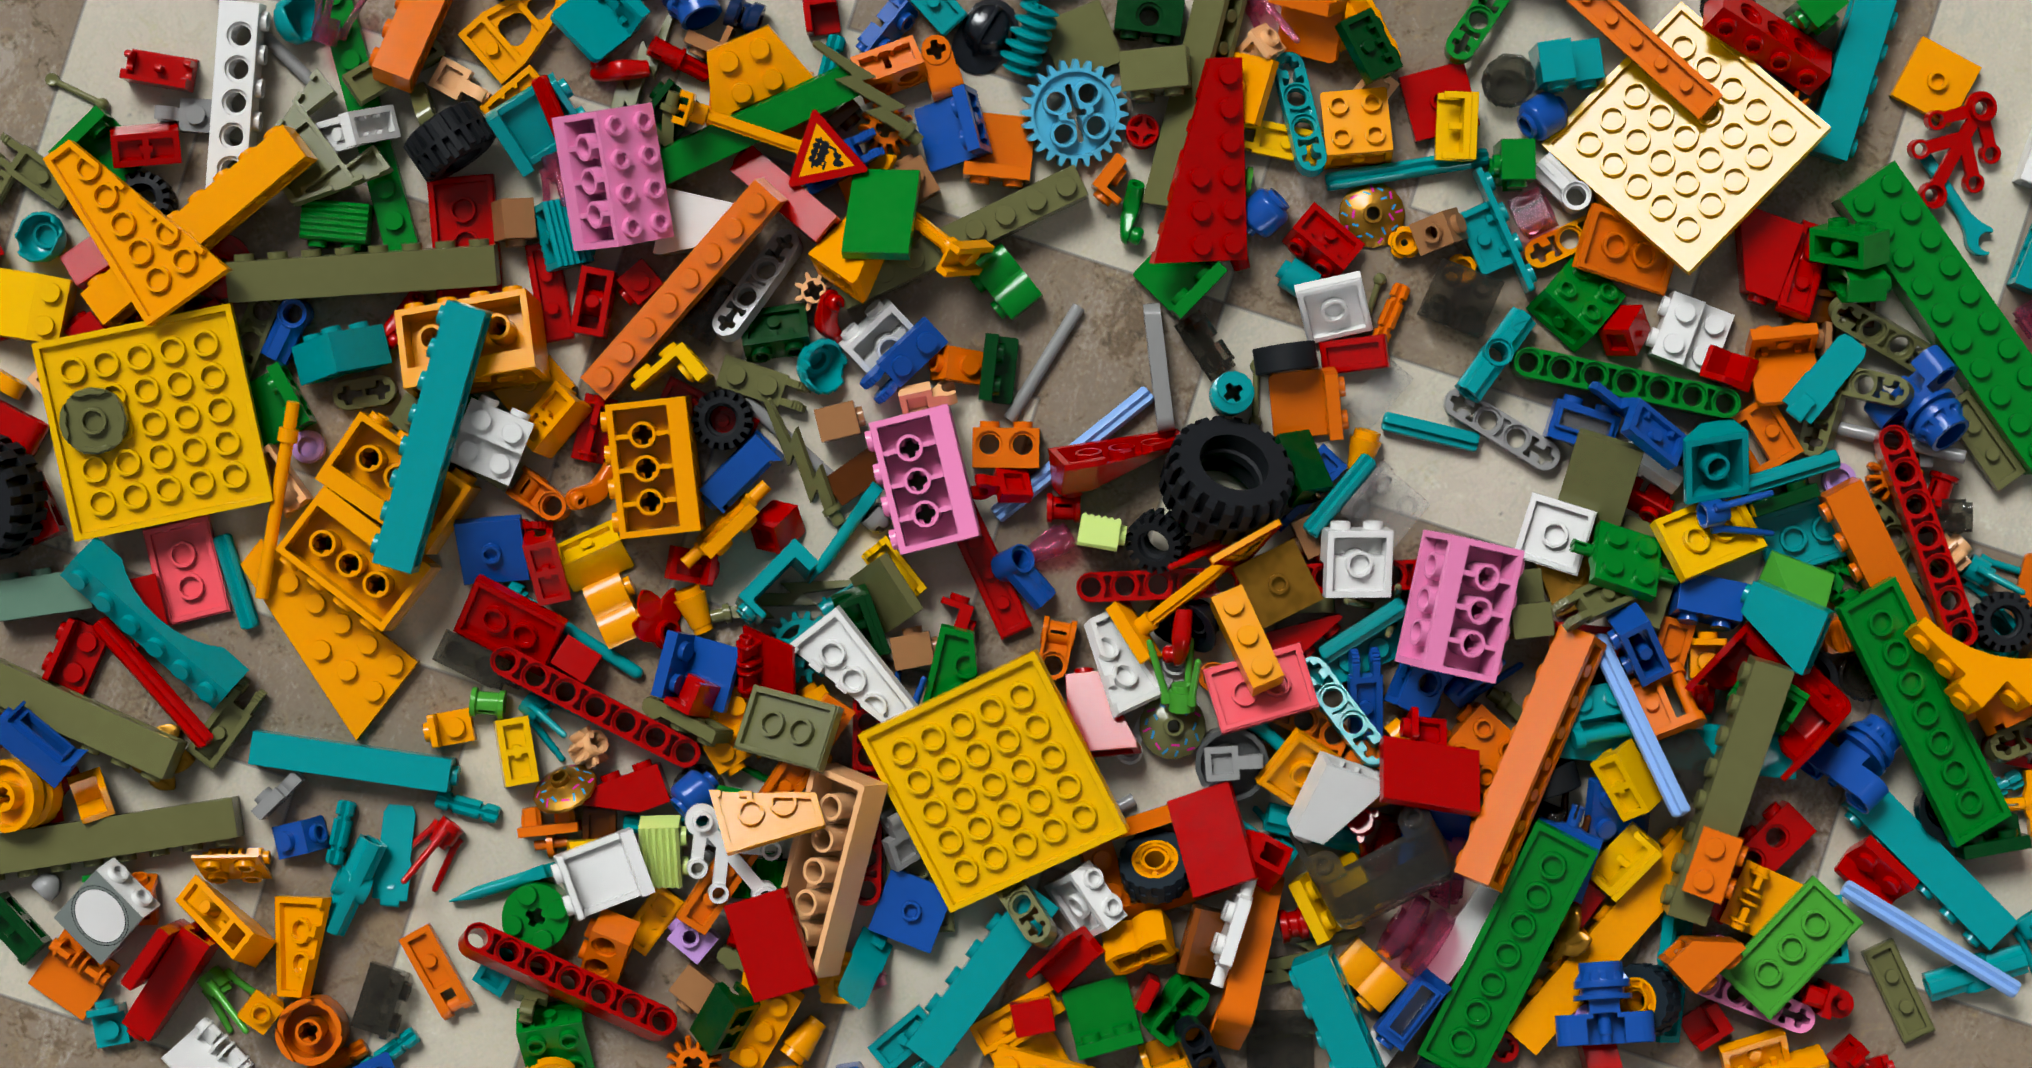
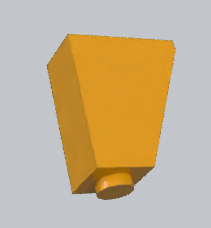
[808,217,884,304]

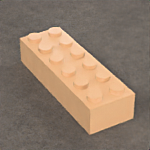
[781,762,888,978]

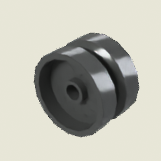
[1195,727,1269,801]

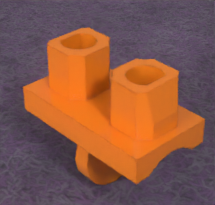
[517,806,582,859]

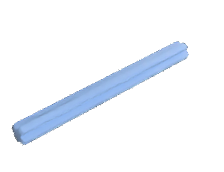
[991,387,1154,522]
[1595,633,1690,818]
[1840,880,2021,998]

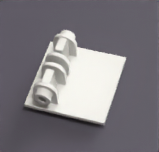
[161,1017,254,1068]

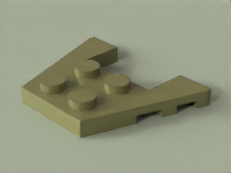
[275,68,394,207]

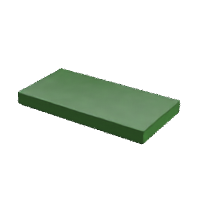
[1720,875,1864,1020]

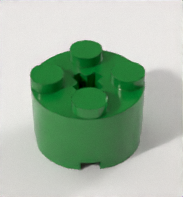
[502,880,574,950]

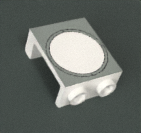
[54,857,161,965]

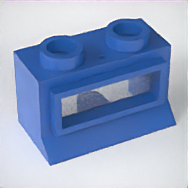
[1542,394,1622,447]

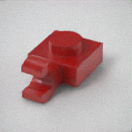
[970,468,1034,503]
[1826,1033,1872,1068]

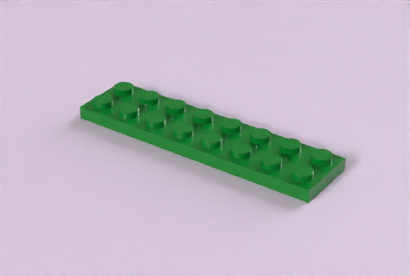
[1834,577,2012,847]
[1417,819,1599,1068]

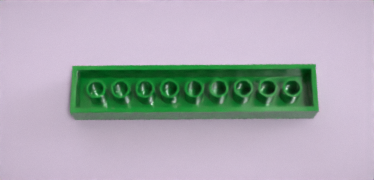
[1831,161,2032,475]

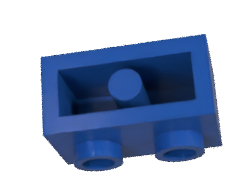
[1668,575,1747,632]
[1606,602,1673,687]

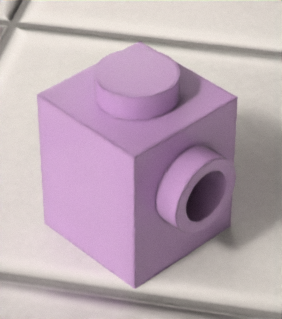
[667,917,721,965]

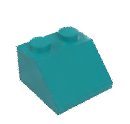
[1683,418,1749,505]

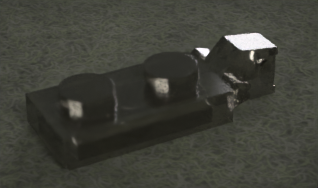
[432,629,527,690]

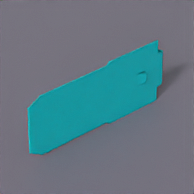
[1782,333,1866,424]
[372,804,416,907]
[838,926,893,1009]

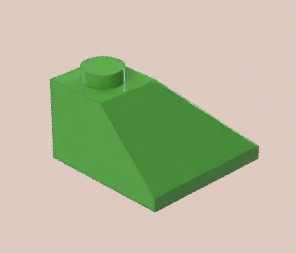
[1758,550,1835,607]

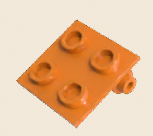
[28,929,121,1021]

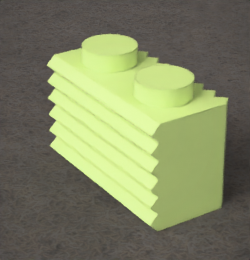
[1076,512,1128,552]
[638,815,690,889]

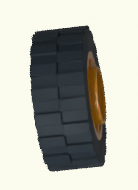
[1118,829,1190,905]
[1620,963,1682,1037]

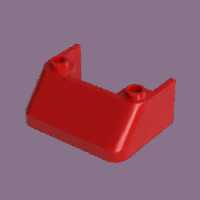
[1684,621,1852,781]

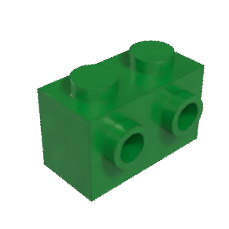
[1783,0,1849,37]
[1488,138,1536,192]
[1809,217,1890,270]

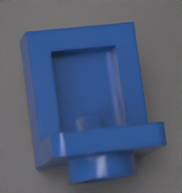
[272,815,330,860]

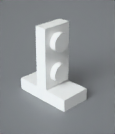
[316,104,401,153]

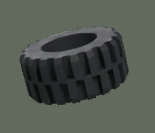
[1159,416,1295,545]
[0,435,48,560]

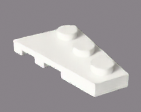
[1084,611,1161,719]

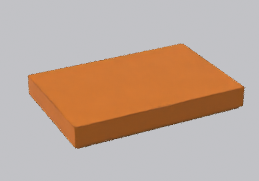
[1571,203,1675,296]

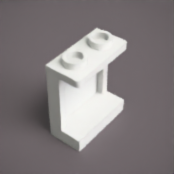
[550,827,655,921]

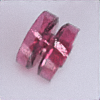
[1375,890,1456,978]

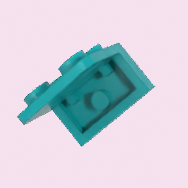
[550,0,651,63]

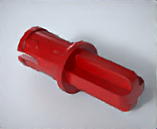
[646,35,709,82]

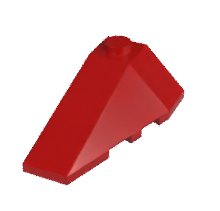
[1048,429,1181,498]

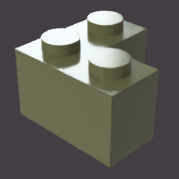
[1118,45,1192,104]
[1508,568,1555,639]

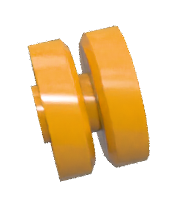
[0,758,63,833]

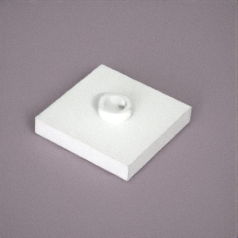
[1294,270,1373,343]
[1515,492,1598,576]

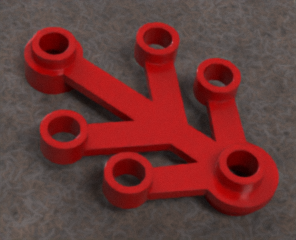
[1907,91,2001,209]

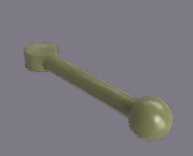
[45,73,109,110]
[1355,273,1386,337]
[1249,360,1262,426]

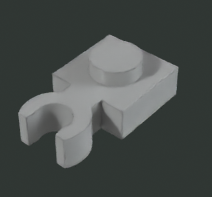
[251,771,306,821]

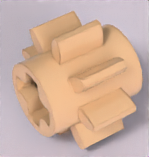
[795,272,834,312]
[1935,532,1973,572]
[568,725,610,770]

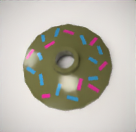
[1139,697,1205,759]

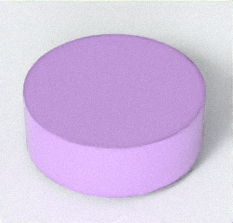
[292,430,327,464]
[1821,463,1856,491]

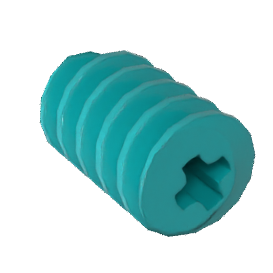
[1000,1,1059,77]
[1209,371,1254,416]

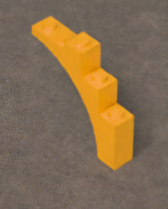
[1903,616,2032,715]

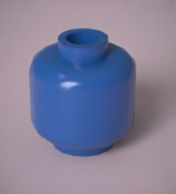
[1517,91,1568,141]
[1246,188,1289,238]
[670,770,720,819]

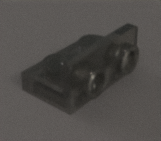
[350,961,413,1040]

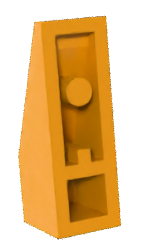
[175,874,276,968]

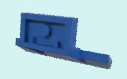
[1588,381,1687,470]

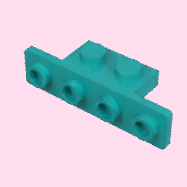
[1460,167,1537,294]

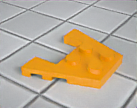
[707,24,833,116]

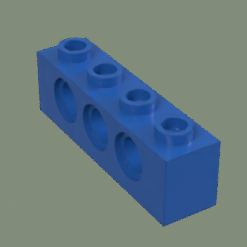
[1383,663,1454,718]

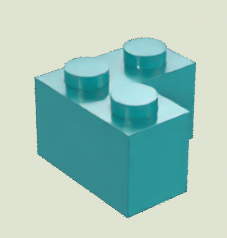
[1528,37,1605,94]
[291,321,392,386]

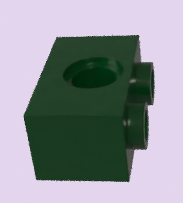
[1113,0,1185,45]

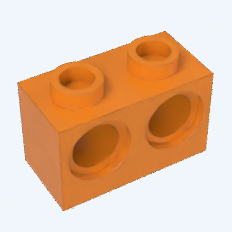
[850,35,927,104]
[972,421,1040,469]
[577,909,640,984]

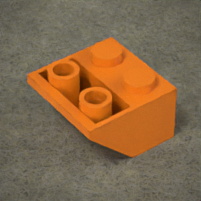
[1657,935,1746,994]

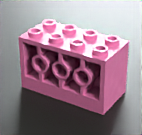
[552,102,674,251]
[864,404,982,555]
[1395,529,1525,684]

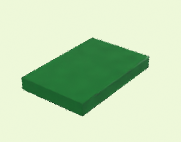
[841,169,921,260]

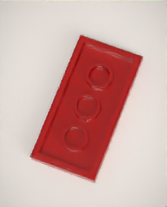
[427,173,504,300]

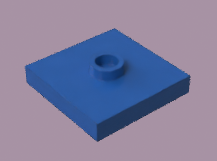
[453,514,531,585]
[868,869,948,954]

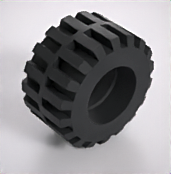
[403,101,496,182]

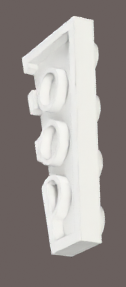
[789,605,918,722]

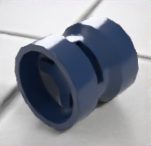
[723,0,766,34]

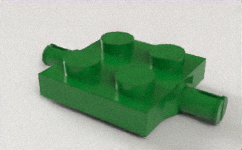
[1569,520,1679,603]

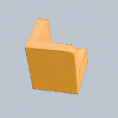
[67,767,116,824]

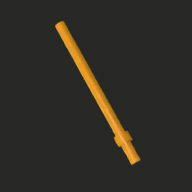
[255,401,300,599]

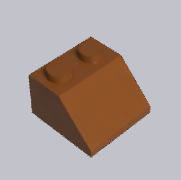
[1175,902,1225,979]

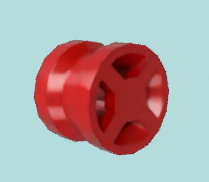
[1126,114,1159,150]
[1681,680,1715,715]
[1277,907,1310,943]

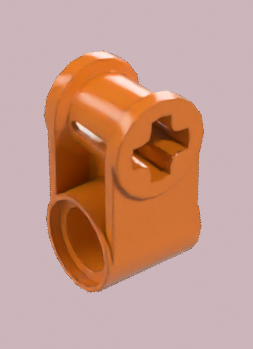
[920,35,964,102]
[505,465,572,522]
[1039,615,1078,681]

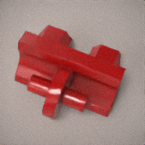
[1794,978,1854,1020]

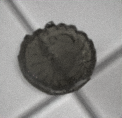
[1481,53,1536,108]
[1838,651,1878,702]

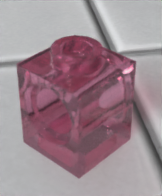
[1507,187,1559,239]

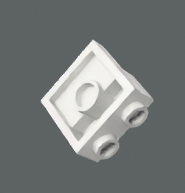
[1645,291,1735,374]
[838,298,914,388]
[450,394,535,486]
[1320,520,1394,598]
[1044,860,1128,936]

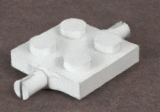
[1210,879,1257,988]

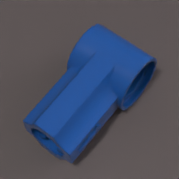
[260,299,314,365]
[991,544,1056,610]

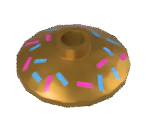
[1338,183,1405,248]
[533,764,597,814]

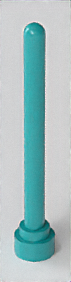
[508,581,643,679]

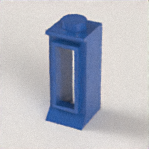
[699,429,784,514]
[0,701,88,789]
[1373,964,1452,1051]

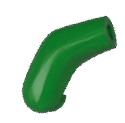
[1120,179,1145,246]

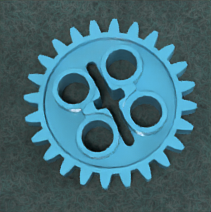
[1019,59,1129,167]

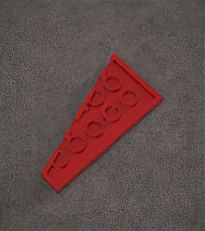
[1149,57,1247,264]

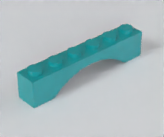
[60,537,249,709]

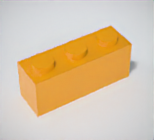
[1210,584,1284,697]

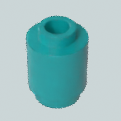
[1275,257,1322,298]

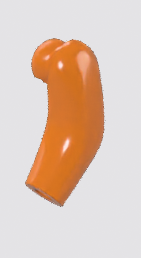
[565,462,613,510]

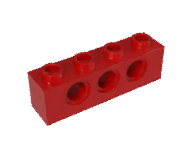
[1702,0,1832,96]
[1710,800,1817,925]

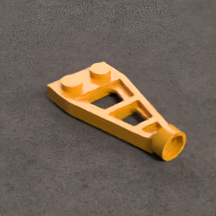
[457,0,568,86]

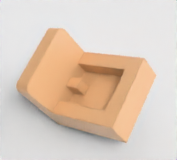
[1235,23,1287,60]

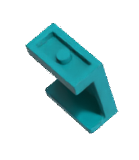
[485,72,586,177]
[735,538,819,626]

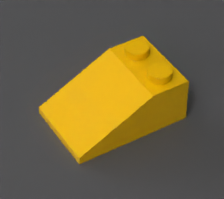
[0,268,78,343]

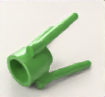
[1146,637,1201,714]
[197,965,256,1034]

